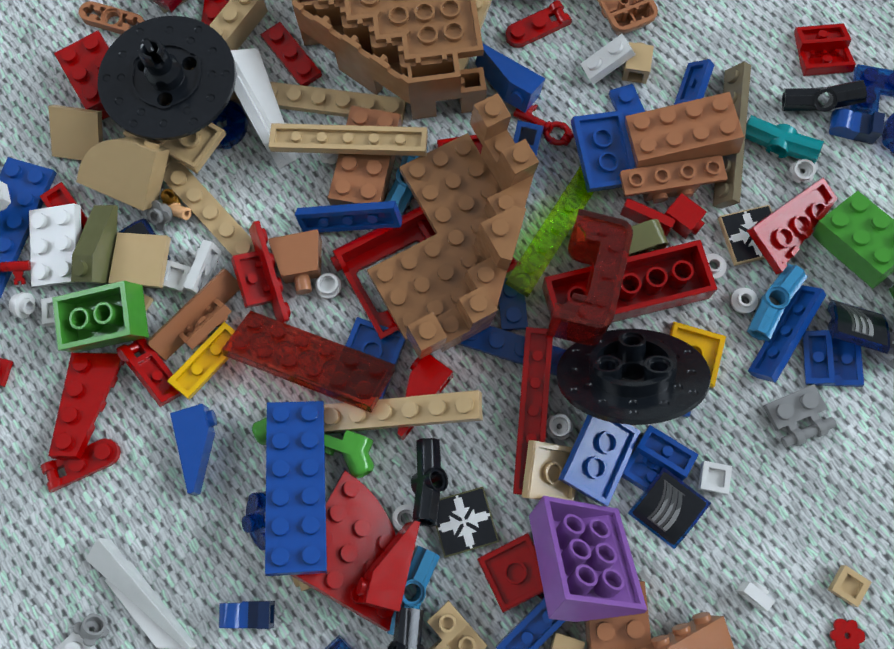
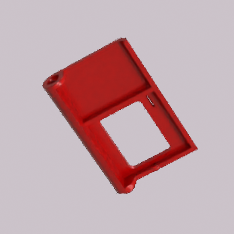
[330,206,521,340]

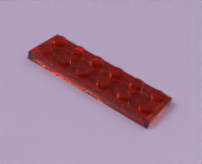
[222,310,395,413]

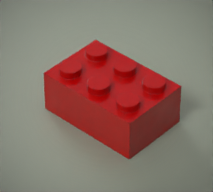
[54,30,110,120]

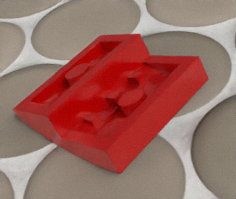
[794,23,856,76]

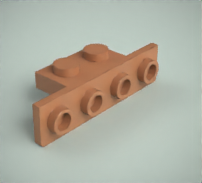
[619,155,728,203]
[147,269,240,360]

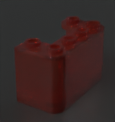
[546,209,633,346]

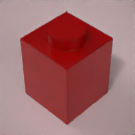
[665,193,707,239]

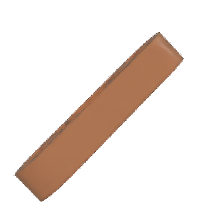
[79,1,144,34]

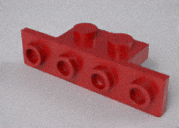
[231,221,291,327]

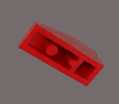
[397,354,453,440]
[356,521,420,612]

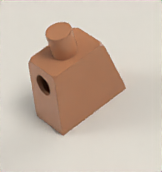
[268,229,322,295]

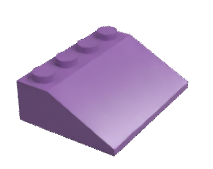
[529,496,647,622]

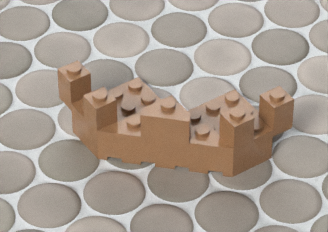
[292,0,487,120]
[367,93,539,359]

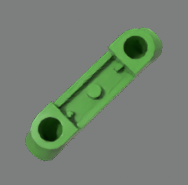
[252,417,374,479]

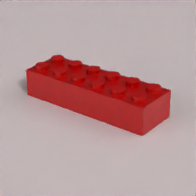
[542,240,717,336]

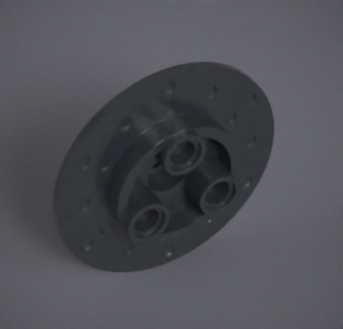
[98,16,236,141]
[557,329,711,425]

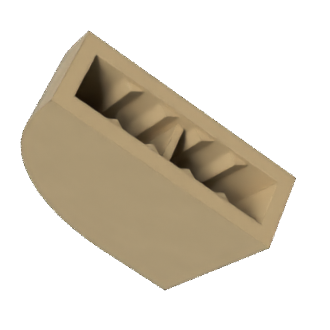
[76,137,170,211]

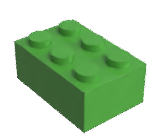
[813,191,894,289]
[52,281,149,353]

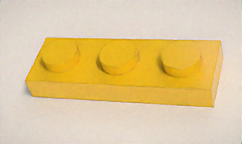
[168,322,245,400]

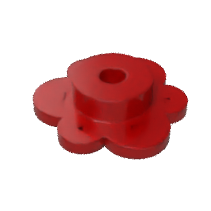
[830,618,865,649]

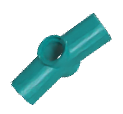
[745,115,824,164]

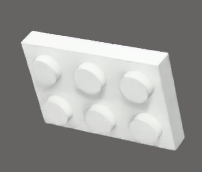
[29,203,82,288]

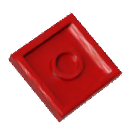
[477,533,544,613]

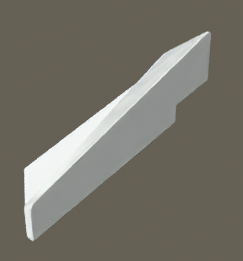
[231,48,297,169]
[86,538,197,649]

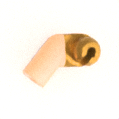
[160,189,192,220]

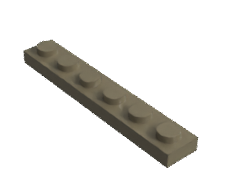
[713,61,751,208]

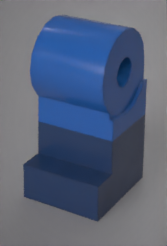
[829,108,885,145]
[219,601,275,629]

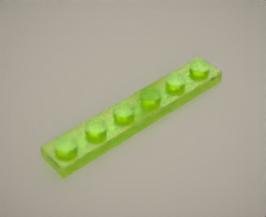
[505,166,594,298]

